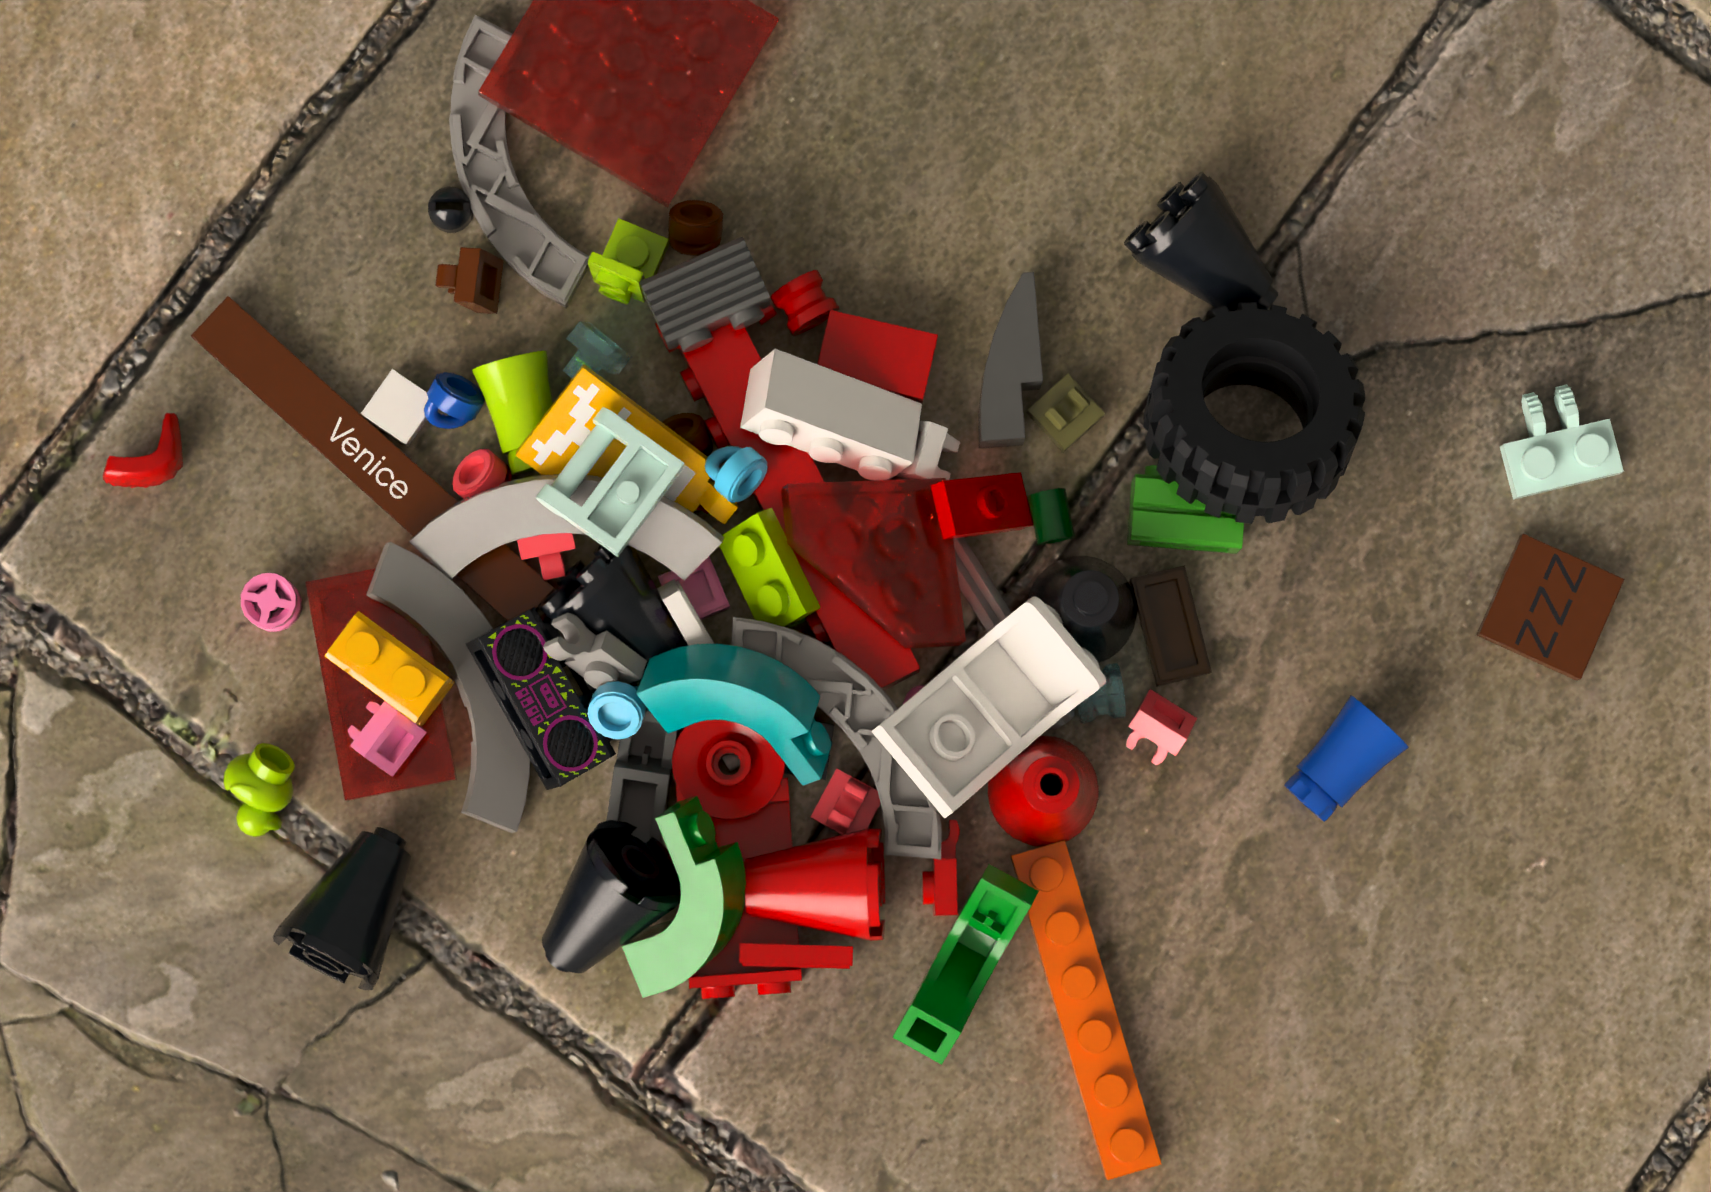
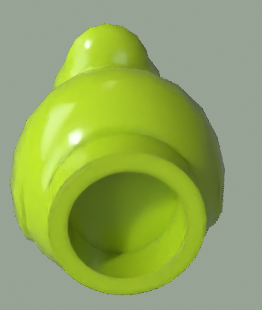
[223,743,295,837]

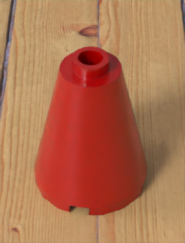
[988,736,1099,847]
[745,828,885,941]

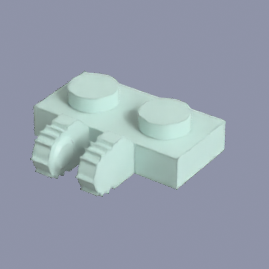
[1500,384,1624,500]

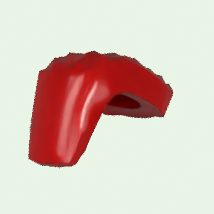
[103,413,183,488]

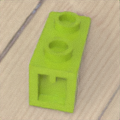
[588,218,669,304]

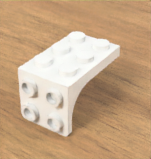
[872,596,1106,818]

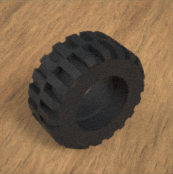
[1143,302,1366,524]

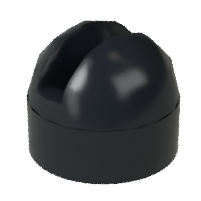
[428,186,473,233]

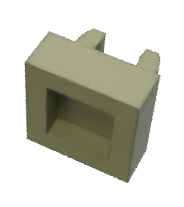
[1026,373,1105,453]

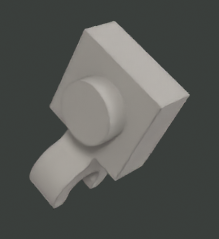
[543,613,647,689]

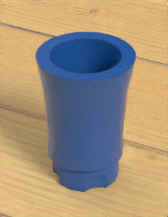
[1284,695,1409,822]

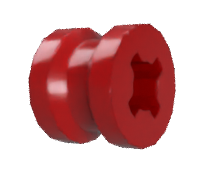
[770,270,839,336]

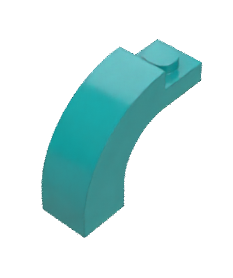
[636,643,833,786]

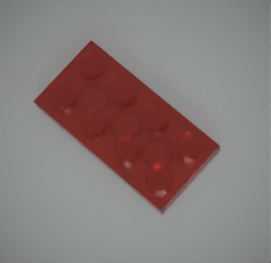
[305,568,457,801]

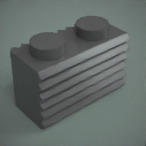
[640,237,771,352]

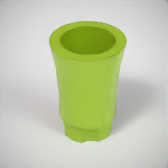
[472,351,553,475]

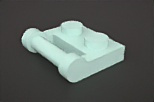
[535,407,685,557]

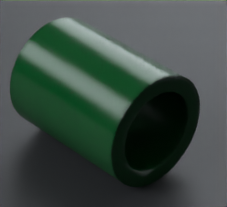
[1028,488,1075,545]

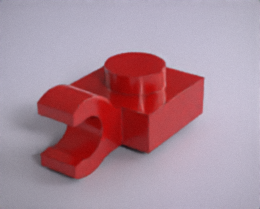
[922,820,960,916]

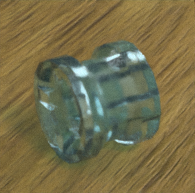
[1077,663,1126,724]

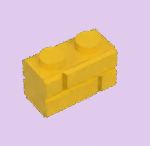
[325,611,455,727]

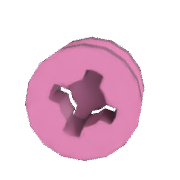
[241,573,302,632]

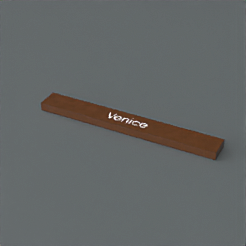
[191,296,555,620]

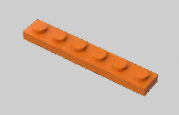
[1010,840,1161,1180]

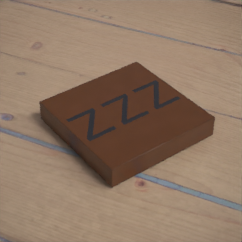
[1476,534,1625,681]

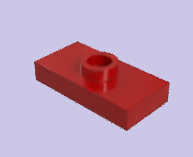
[930,472,1034,540]

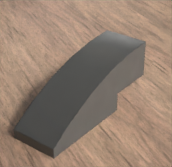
[978,272,1043,449]
[606,707,680,843]

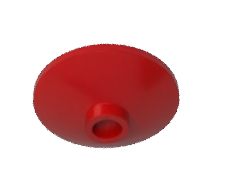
[672,720,785,820]

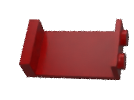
[676,778,802,999]

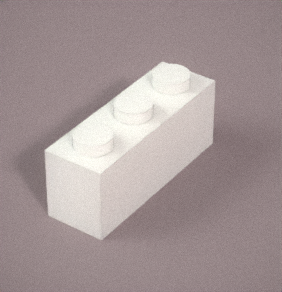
[740,349,922,481]

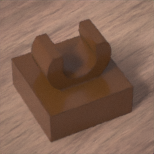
[435,247,504,314]

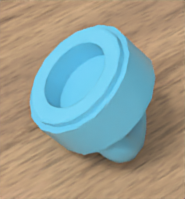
[705,446,768,503]
[587,681,646,739]

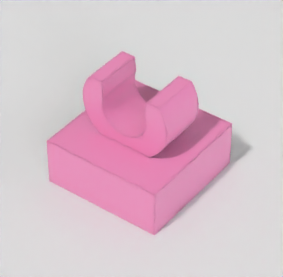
[348,701,427,777]

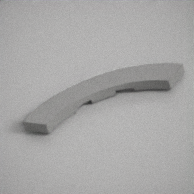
[449,15,590,309]
[409,474,725,581]
[366,542,530,833]
[731,617,941,859]

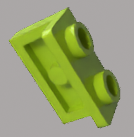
[719,508,821,628]

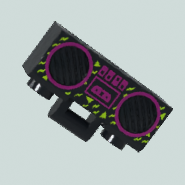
[466,607,616,790]

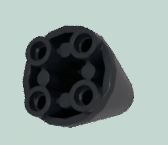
[1124,172,1278,312]
[539,545,688,677]

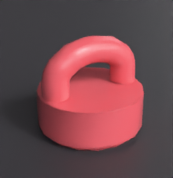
[452,449,512,499]

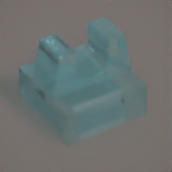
[563,321,632,378]

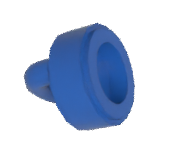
[424,372,485,429]

